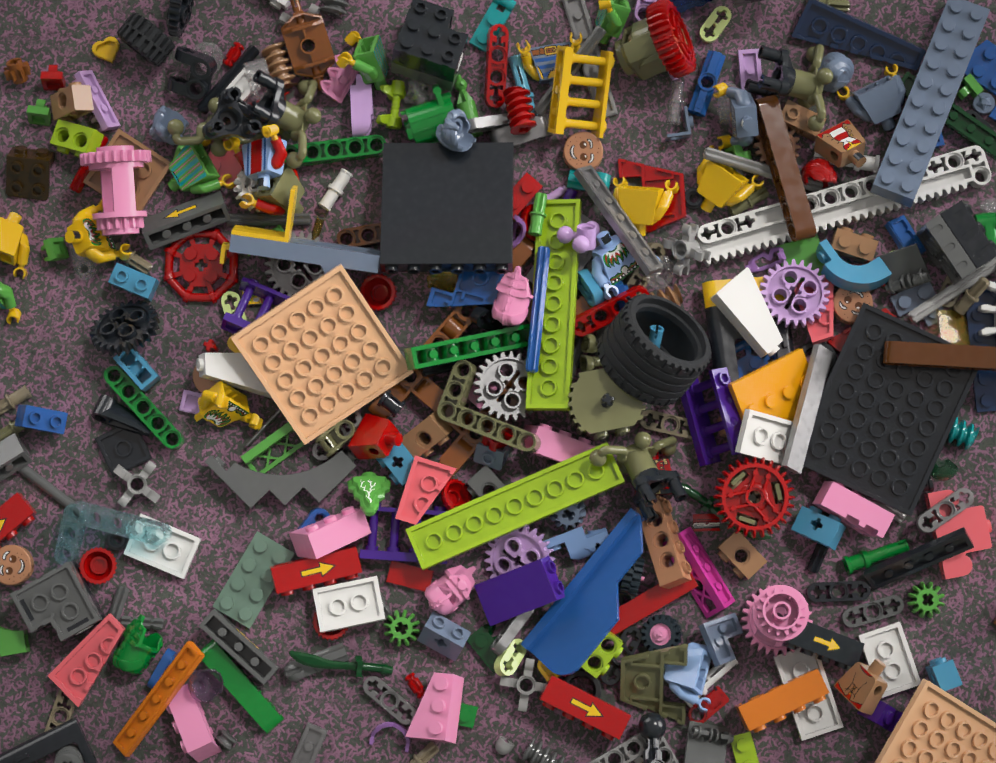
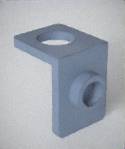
[665,106,694,141]
[473,442,511,471]

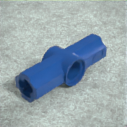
[688,50,726,117]

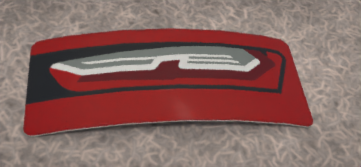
[693,514,720,532]

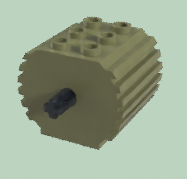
[568,368,646,441]

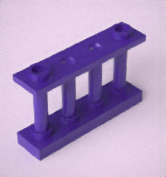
[221,277,290,334]
[681,367,742,467]
[359,503,448,564]

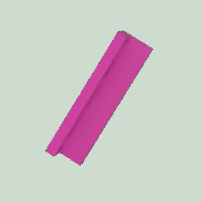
[663,526,735,619]

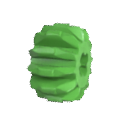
[907,581,945,618]
[383,610,421,647]

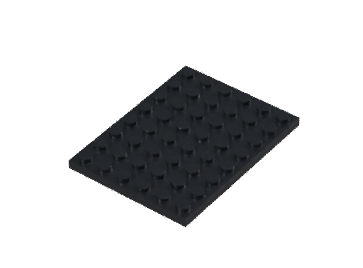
[803,303,978,517]

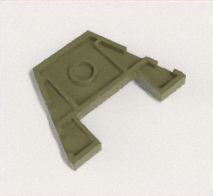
[620,644,688,725]

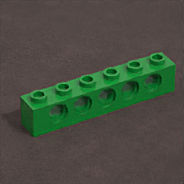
[404,323,530,370]

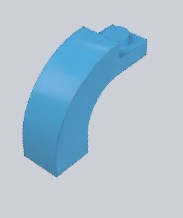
[816,239,892,292]

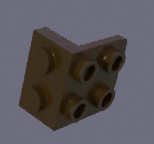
[6,145,55,201]

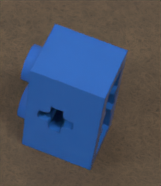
[14,405,68,434]

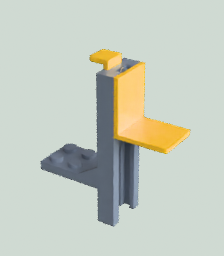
[219,185,380,274]

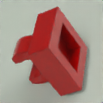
[40,65,66,91]

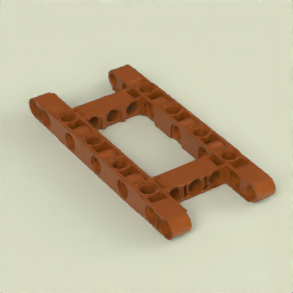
[368,236,598,480]

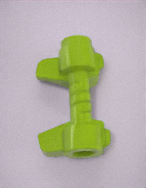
[376,80,406,130]

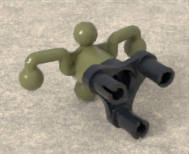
[744,44,834,132]
[237,70,322,169]
[167,87,266,157]
[589,431,688,523]

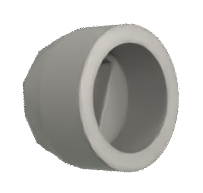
[495,736,514,755]

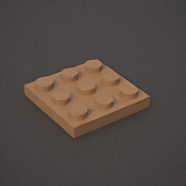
[83,129,171,211]

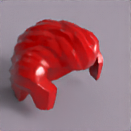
[801,158,837,188]

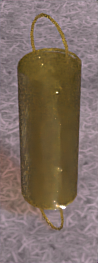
[312,213,326,240]

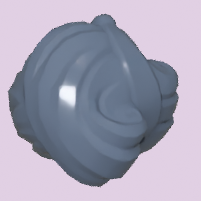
[818,52,854,93]
[149,105,189,146]
[436,109,476,152]

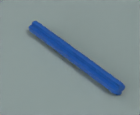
[525,246,550,373]

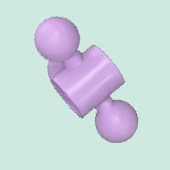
[557,221,600,253]

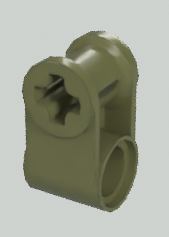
[315,420,356,458]

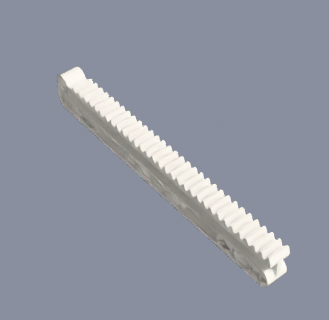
[696,145,991,267]

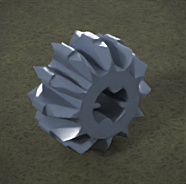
[550,501,586,530]

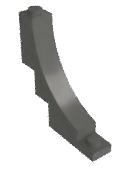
[204,450,357,508]

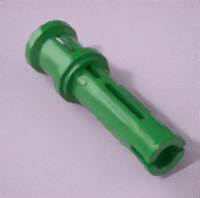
[842,539,909,575]

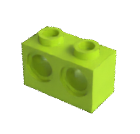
[50,119,104,158]
[581,631,624,679]

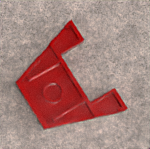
[618,159,687,234]

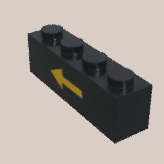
[782,613,865,670]

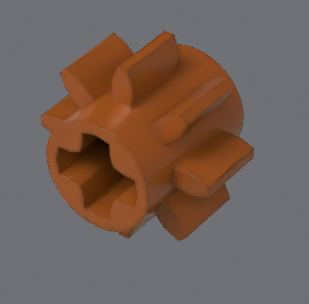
[3,58,31,84]

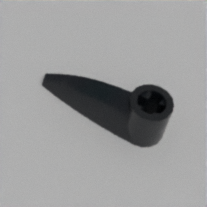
[91,395,151,437]

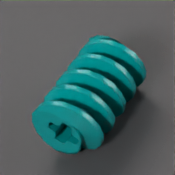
[948,417,980,450]

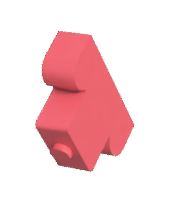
[924,490,992,580]

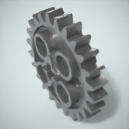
[264,231,325,297]
[473,351,533,422]

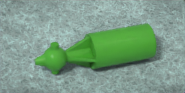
[455,74,483,138]

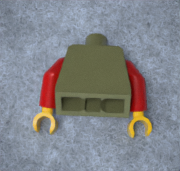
[239,163,305,216]

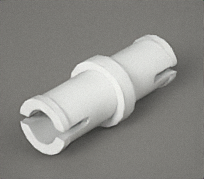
[318,168,353,211]

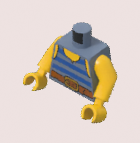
[516,32,583,86]

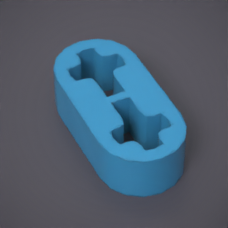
[577,269,604,306]

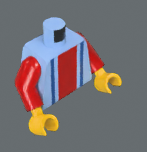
[223,124,287,190]

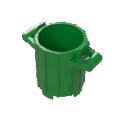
[400,84,454,143]

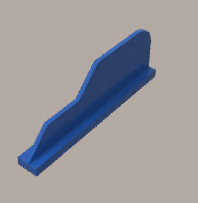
[521,508,645,676]

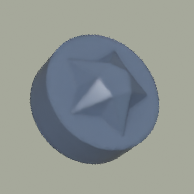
[973,92,995,115]

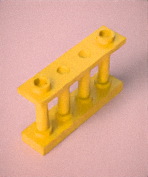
[547,45,615,138]

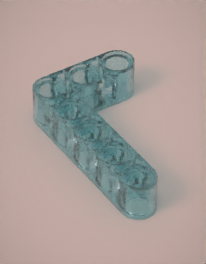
[54,501,172,565]

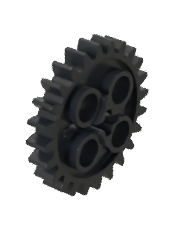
[167,0,194,38]
[89,300,160,356]

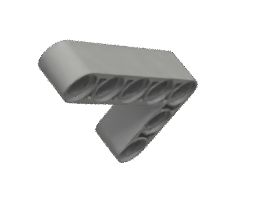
[586,732,679,763]

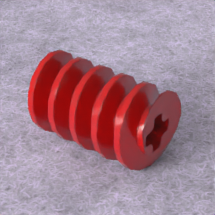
[503,86,537,135]

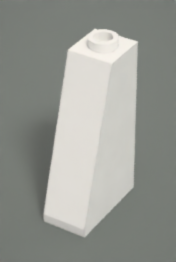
[710,267,783,358]
[196,353,272,398]

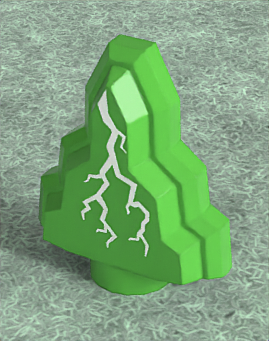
[347,472,391,517]

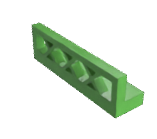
[241,422,304,473]

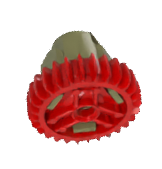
[615,0,697,80]
[713,457,795,538]

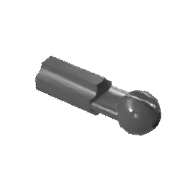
[284,642,349,682]

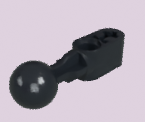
[638,712,666,763]

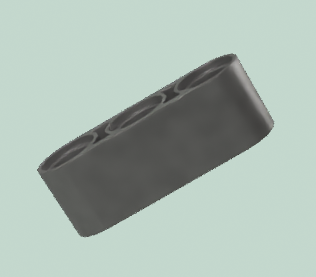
[489,114,554,149]

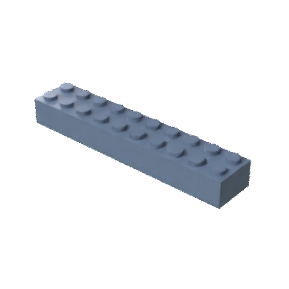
[870,0,990,208]

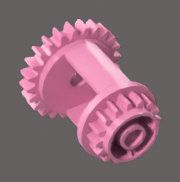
[80,145,152,236]
[741,585,813,657]

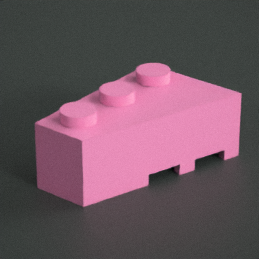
[518,423,596,463]
[812,481,895,538]
[289,506,371,559]
[405,672,464,744]
[166,683,222,762]

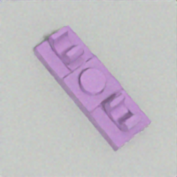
[73,70,121,133]

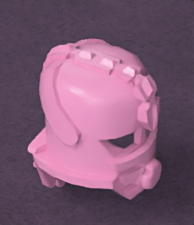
[491,266,534,326]
[424,565,476,615]

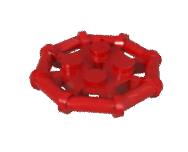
[163,228,240,304]

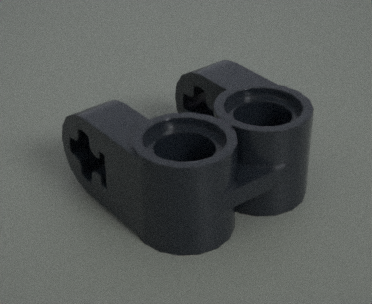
[166,46,217,100]

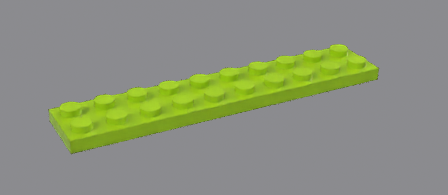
[526,199,582,411]
[405,442,625,570]

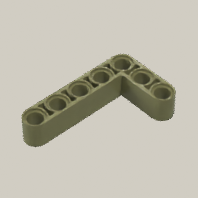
[437,360,541,453]

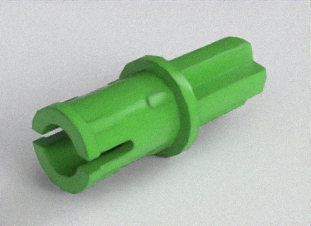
[528,193,547,237]

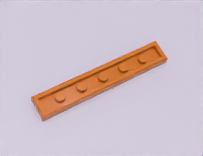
[112,641,205,757]

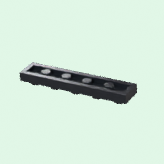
[863,527,974,590]

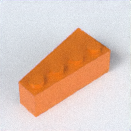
[735,668,830,733]

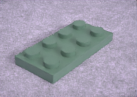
[212,531,295,629]

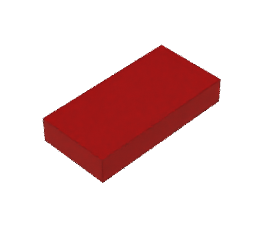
[386,561,434,591]

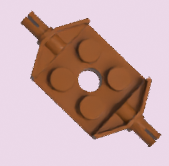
[281,0,335,91]

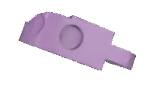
[350,74,374,137]

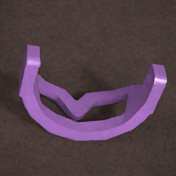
[513,214,526,248]
[745,246,787,273]
[369,722,411,752]

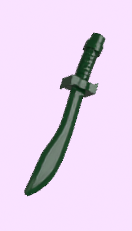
[681,482,771,540]
[289,651,393,677]

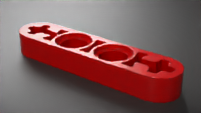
[484,24,509,108]
[575,285,650,336]

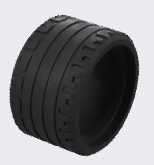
[597,294,712,406]

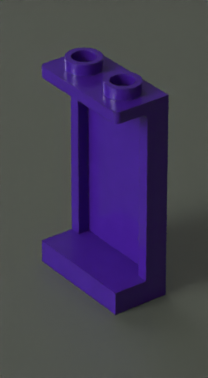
[474,556,565,626]

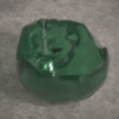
[930,457,958,481]

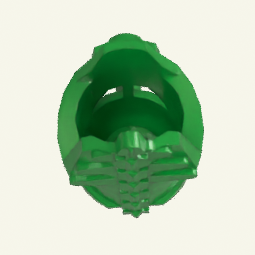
[112,614,163,675]

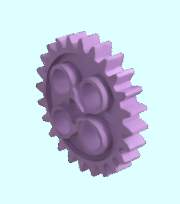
[759,259,830,329]
[485,525,555,579]

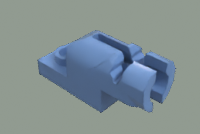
[543,526,609,560]

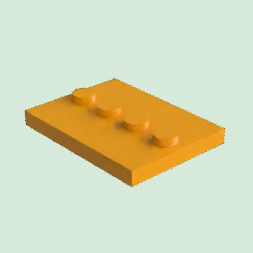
[727,348,808,421]

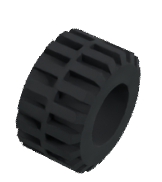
[117,12,175,67]

